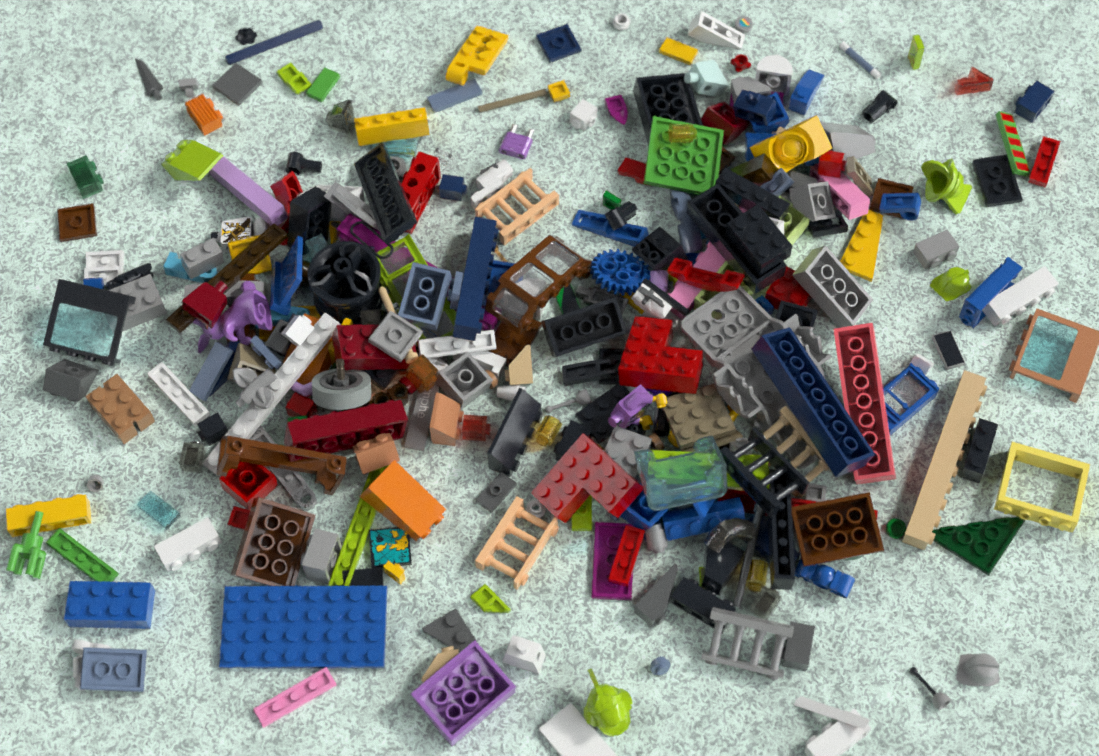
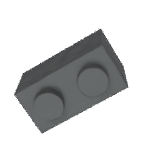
[781,621,815,671]

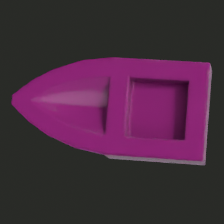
[604,94,628,125]

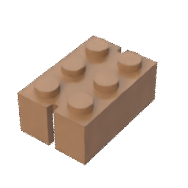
[85,374,155,444]

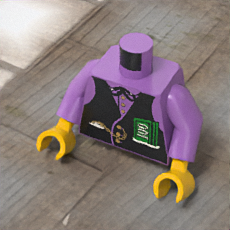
[608,384,668,430]

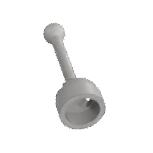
[545,389,591,413]

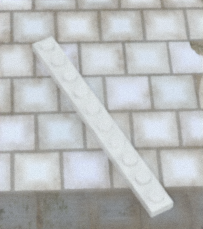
[202,313,341,476]

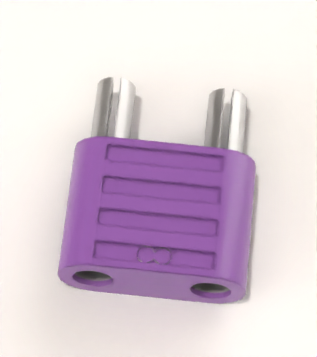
[499,124,534,160]

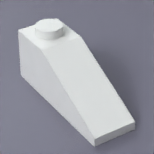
[688,11,745,49]

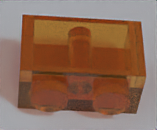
[405,354,439,394]

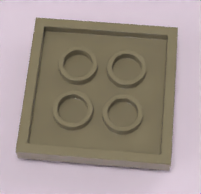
[661,383,736,450]

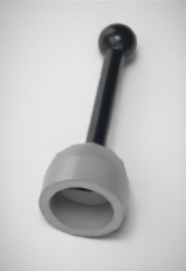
[910,667,951,711]

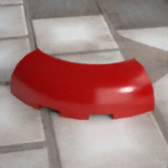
[270,171,303,246]

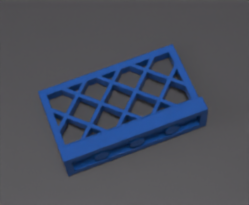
[270,236,303,316]

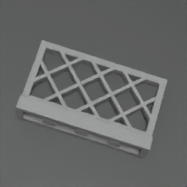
[324,181,379,231]

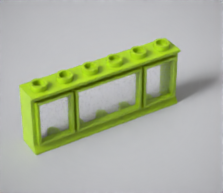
[376,234,456,349]

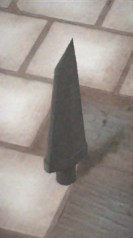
[135,58,163,101]

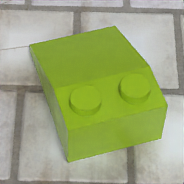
[161,140,223,181]

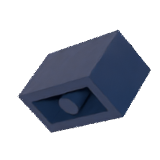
[1014,80,1055,123]

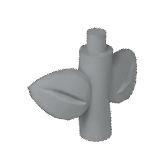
[233,368,277,409]

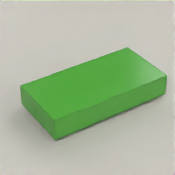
[306,67,340,102]

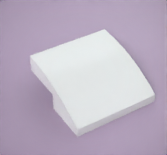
[84,250,124,286]

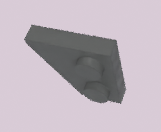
[422,608,477,653]

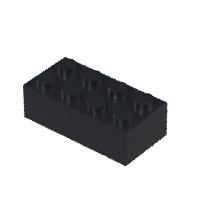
[541,297,627,357]

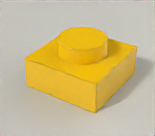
[547,80,570,103]
[383,561,405,585]

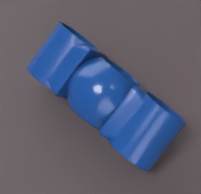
[795,558,855,599]

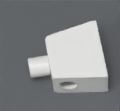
[502,635,546,674]

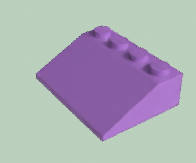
[411,640,516,746]

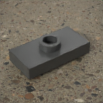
[476,471,517,513]

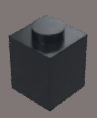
[197,412,228,446]

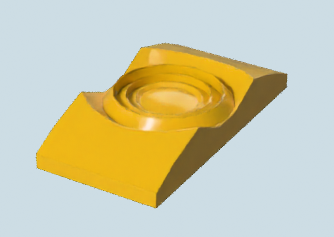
[750,115,832,175]

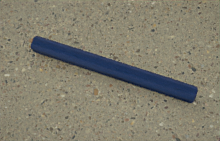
[225,20,323,65]

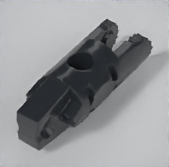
[106,263,154,290]

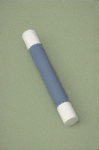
[839,42,881,79]

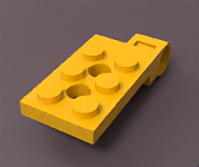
[445,25,509,86]

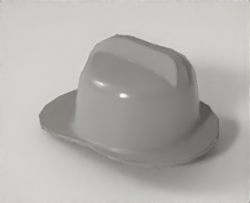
[956,653,1000,686]

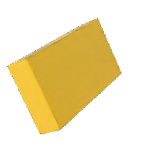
[659,37,698,66]

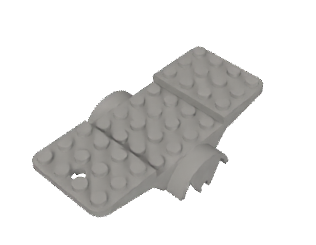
[681,286,844,469]

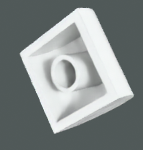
[755,55,793,96]

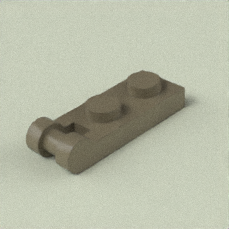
[845,156,873,197]

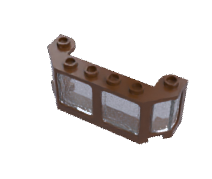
[485,234,592,335]

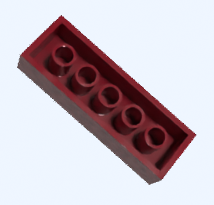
[284,400,408,462]

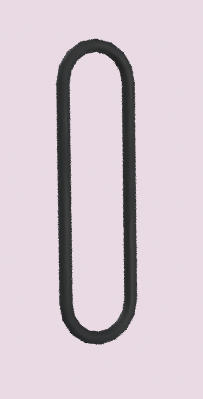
[350,221,394,259]

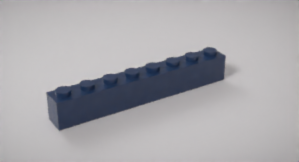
[452,217,499,341]

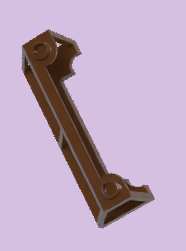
[216,436,346,495]

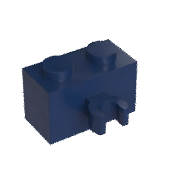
[733,89,777,126]

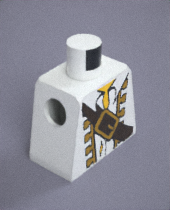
[211,217,254,253]

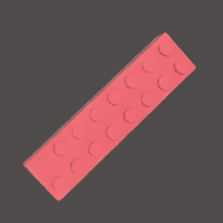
[834,323,896,485]

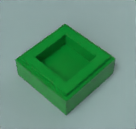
[602,190,621,210]

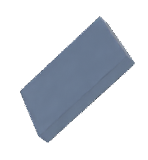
[80,647,147,692]

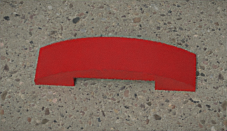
[667,258,745,292]

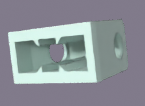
[684,60,729,97]

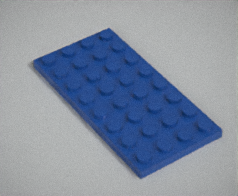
[219,586,388,668]

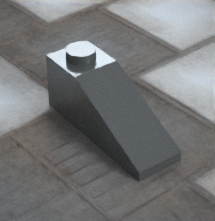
[634,564,678,628]

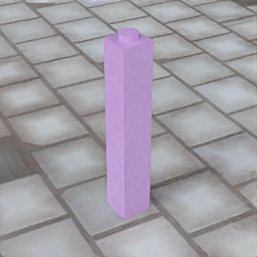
[209,156,288,226]

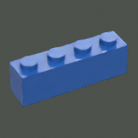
[662,497,746,541]

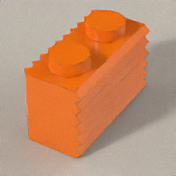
[185,94,223,136]

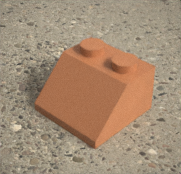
[430,392,464,446]
[352,433,400,474]

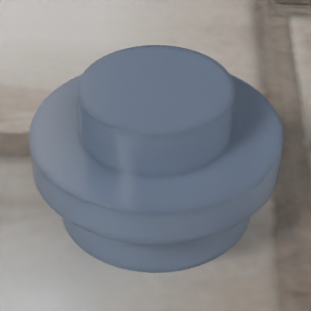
[650,656,671,675]

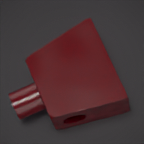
[182,281,228,329]

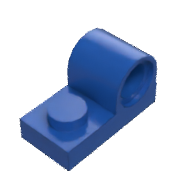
[879,193,921,221]

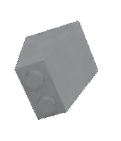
[820,122,876,161]

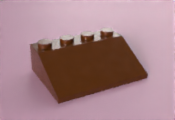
[791,492,884,567]
[231,497,316,586]

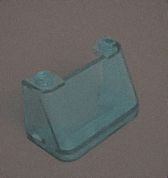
[634,435,727,511]

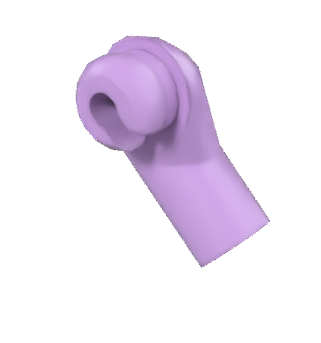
[291,381,312,397]

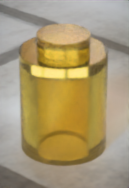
[669,124,697,143]
[534,415,562,447]
[746,560,769,592]

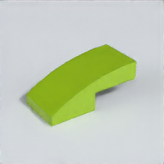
[277,62,312,95]

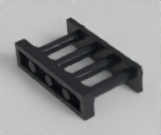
[716,427,810,518]

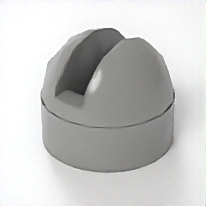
[87,474,104,492]

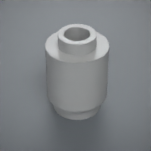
[645,522,668,553]

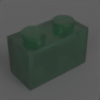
[66,155,104,199]

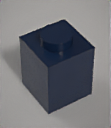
[439,174,467,201]

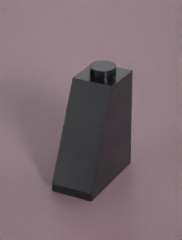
[701,532,745,596]

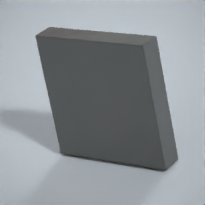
[212,63,262,106]

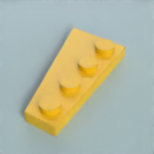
[840,209,884,282]

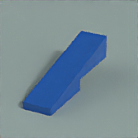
[572,210,649,247]

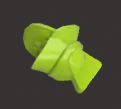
[921,158,972,214]
[583,668,633,737]

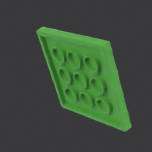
[643,116,724,195]

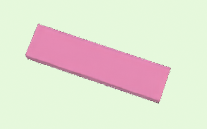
[253,667,337,728]

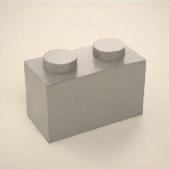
[913,229,959,269]
[180,238,224,279]

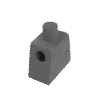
[265,313,298,357]

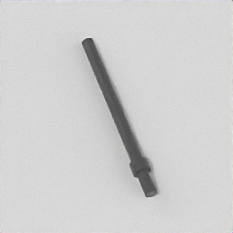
[733,504,765,608]

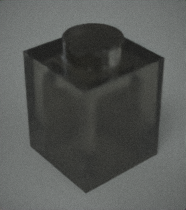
[179,441,206,473]
[750,585,782,620]

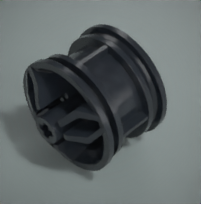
[308,241,383,325]

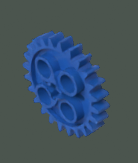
[590,249,651,296]

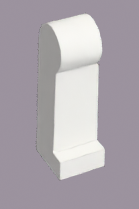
[453,351,506,381]

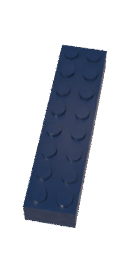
[751,327,875,477]

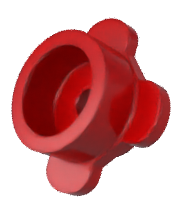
[731,54,751,72]

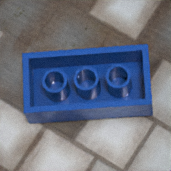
[64,581,155,629]

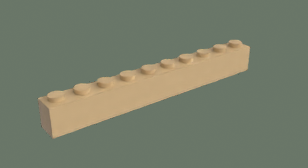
[902,370,988,551]

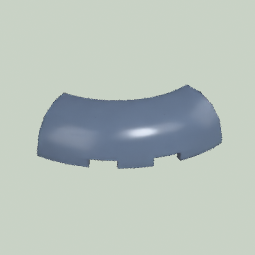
[670,189,702,253]

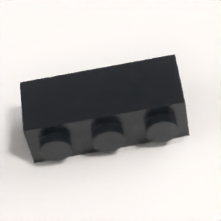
[960,418,998,483]
[670,577,737,634]

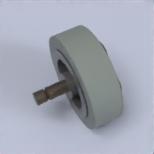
[312,359,371,410]

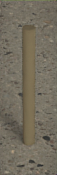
[478,88,547,113]

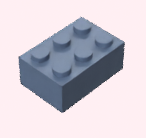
[398,262,452,331]

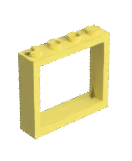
[994,442,1090,533]

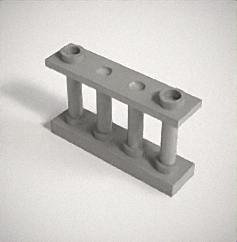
[701,607,794,680]

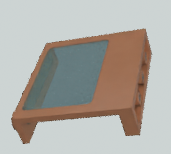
[1008,308,1099,403]

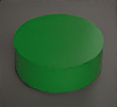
[886,518,906,539]

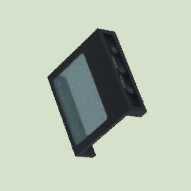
[43,279,136,366]

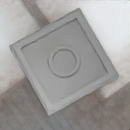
[368,311,423,363]

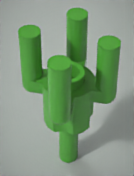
[6,511,46,579]

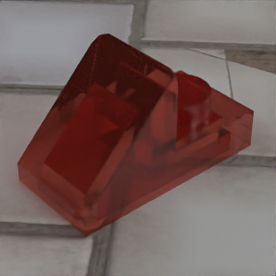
[954,67,994,95]

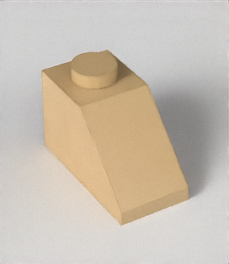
[505,345,533,385]
[422,646,459,683]

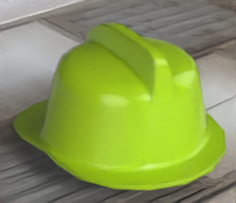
[930,267,972,301]

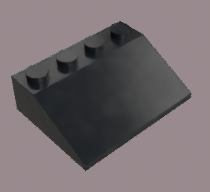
[633,73,703,146]

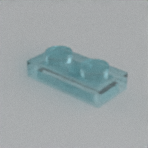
[382,139,418,157]
[137,490,181,530]

